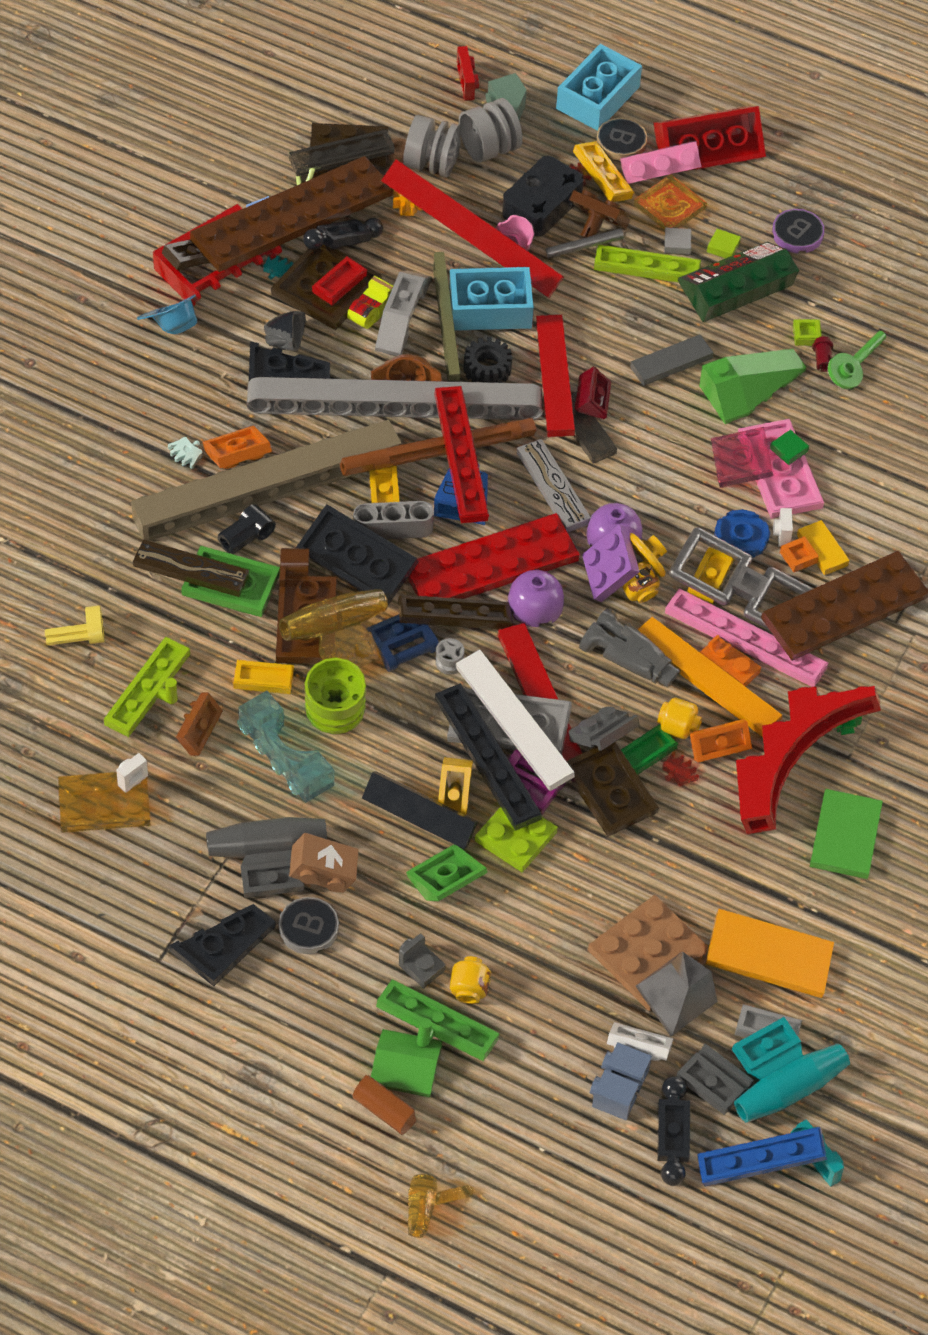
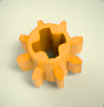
[393,190,422,216]

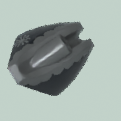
[264,311,306,352]

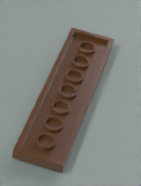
[190,156,394,272]

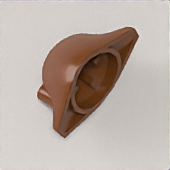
[371,354,442,382]

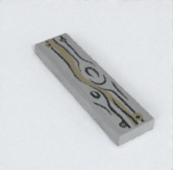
[517,439,591,533]

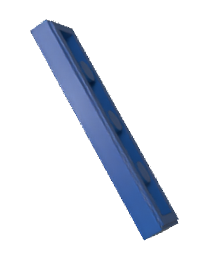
[697,1127,827,1187]

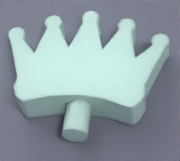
[168,437,202,469]

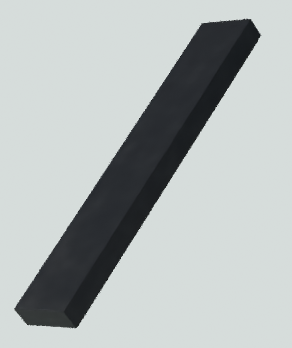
[435,683,542,831]

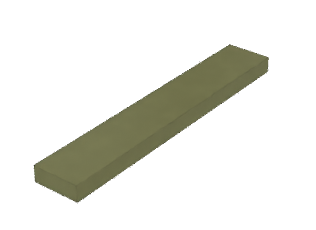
[433,252,460,382]

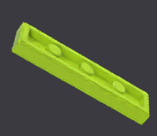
[594,245,701,283]

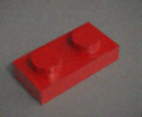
[456,46,479,101]

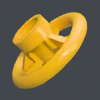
[629,533,668,577]

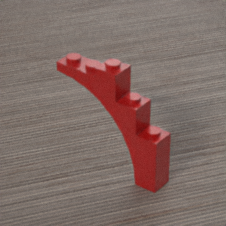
[736,686,881,834]

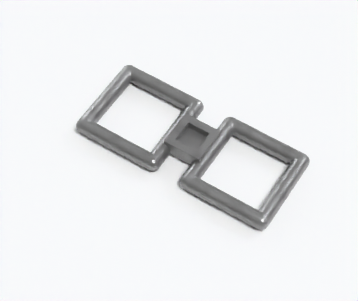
[669,527,814,630]

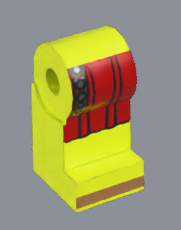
[347,276,393,329]

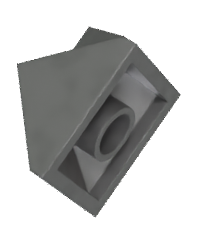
[636,952,718,1036]

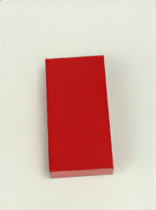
[312,256,367,305]

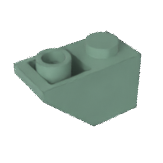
[485,73,527,120]

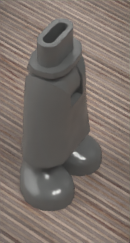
[579,608,680,687]

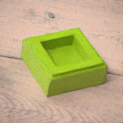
[707,229,741,259]
[792,319,822,346]

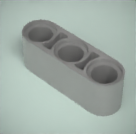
[353,501,434,539]

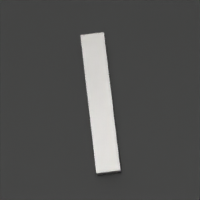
[456,650,575,791]

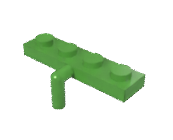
[376,979,499,1062]

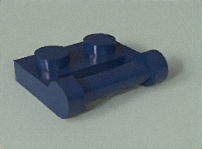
[366,614,439,672]

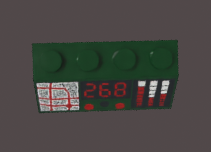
[678,241,799,323]

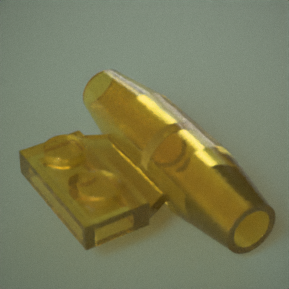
[279,589,388,667]

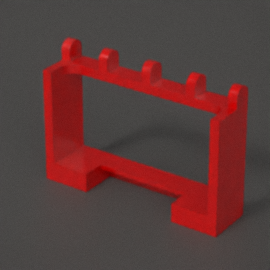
[153,204,282,306]

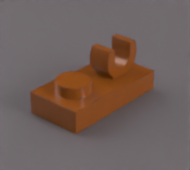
[176,692,223,756]

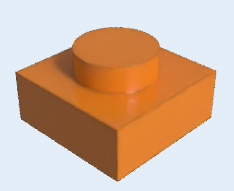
[780,536,819,573]

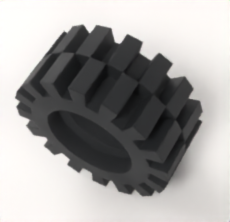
[463,337,513,383]

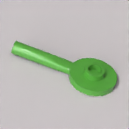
[828,331,886,390]

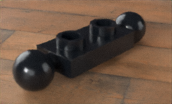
[303,218,383,250]
[657,1076,690,1186]

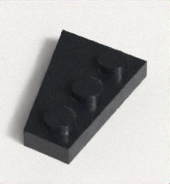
[248,341,330,382]
[169,904,276,986]

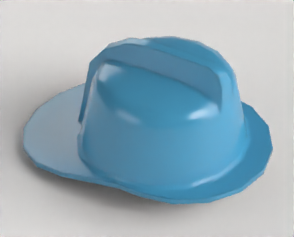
[137,295,197,334]

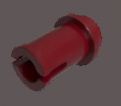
[812,336,834,372]

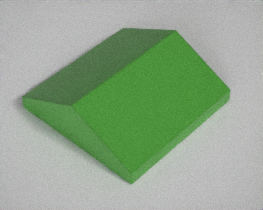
[406,844,488,901]
[371,1029,443,1097]

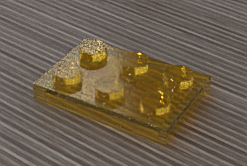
[58,772,151,833]

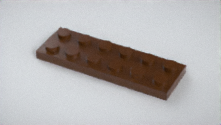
[761,550,928,661]

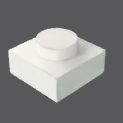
[773,508,793,547]
[117,753,148,793]

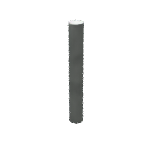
[546,228,624,258]

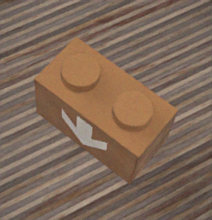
[289,833,359,893]

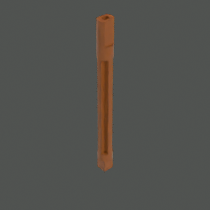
[340,418,537,476]

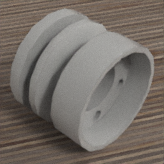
[459,98,523,163]
[404,114,461,178]

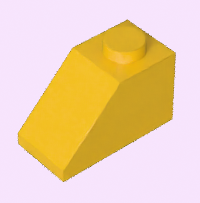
[438,757,473,816]

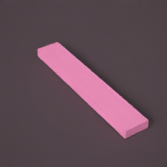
[665,588,828,687]

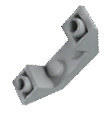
[375,270,432,356]

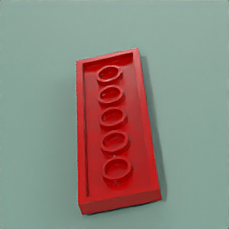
[408,513,580,599]

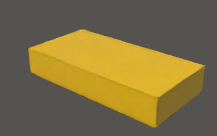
[797,520,850,576]
[233,660,294,694]

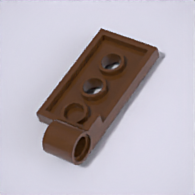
[276,548,337,664]

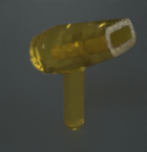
[408,1174,474,1238]

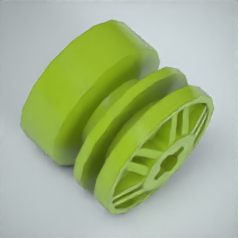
[305,658,366,734]

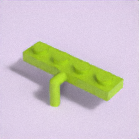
[104,636,190,737]

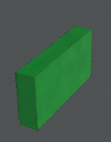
[621,724,678,775]

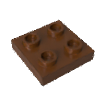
[570,190,630,238]

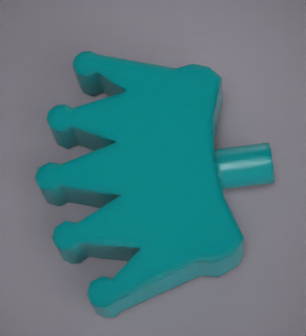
[263,255,293,280]

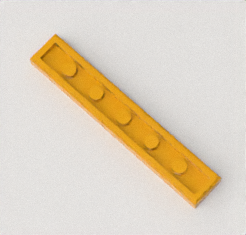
[638,617,782,737]

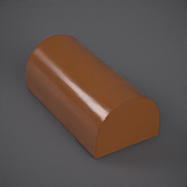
[352,1075,416,1135]

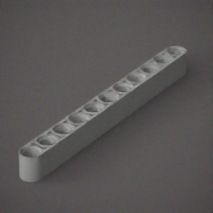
[247,377,543,420]

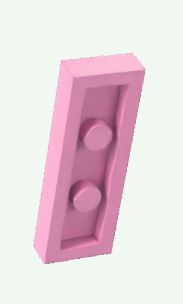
[620,141,701,184]

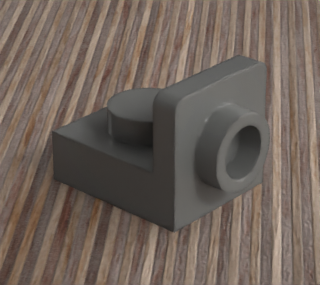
[399,933,446,989]

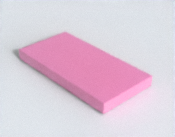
[737,419,824,519]

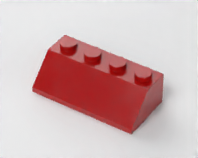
[654,106,766,173]

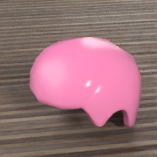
[495,215,534,251]

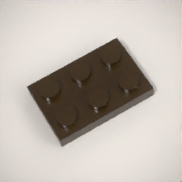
[566,742,659,837]

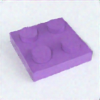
[582,524,640,602]

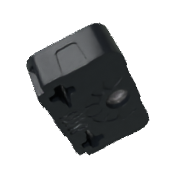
[502,156,584,237]

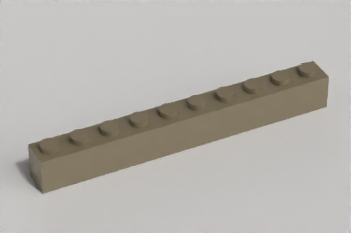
[131,420,402,541]

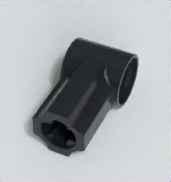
[218,504,276,554]

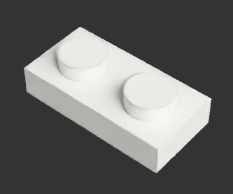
[607,1022,673,1061]

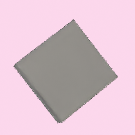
[664,228,691,255]

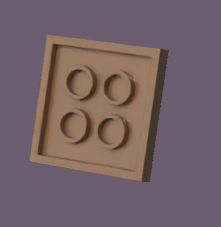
[588,895,709,1012]

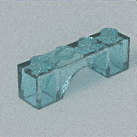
[237,691,334,803]

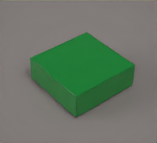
[770,429,809,465]

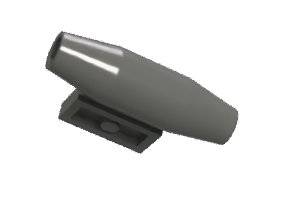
[206,817,327,898]

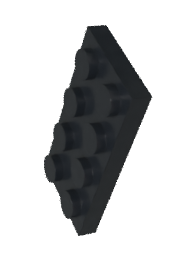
[295,504,419,607]

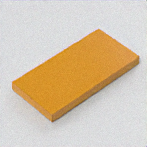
[705,909,834,998]

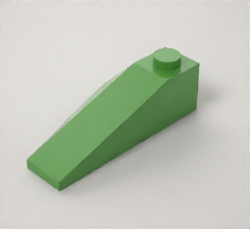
[699,349,806,424]

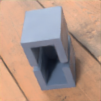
[590,1042,652,1121]

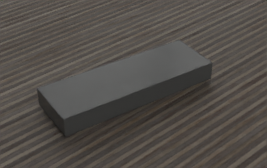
[630,334,714,386]

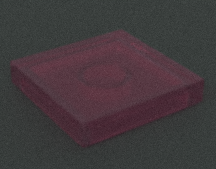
[711,427,774,488]

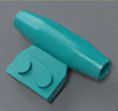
[732,1017,850,1123]

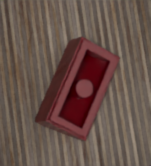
[575,366,611,419]

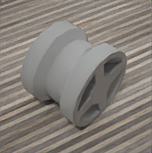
[436,638,465,675]

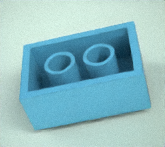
[556,44,642,131]
[449,267,534,331]

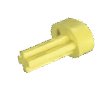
[45,605,105,646]

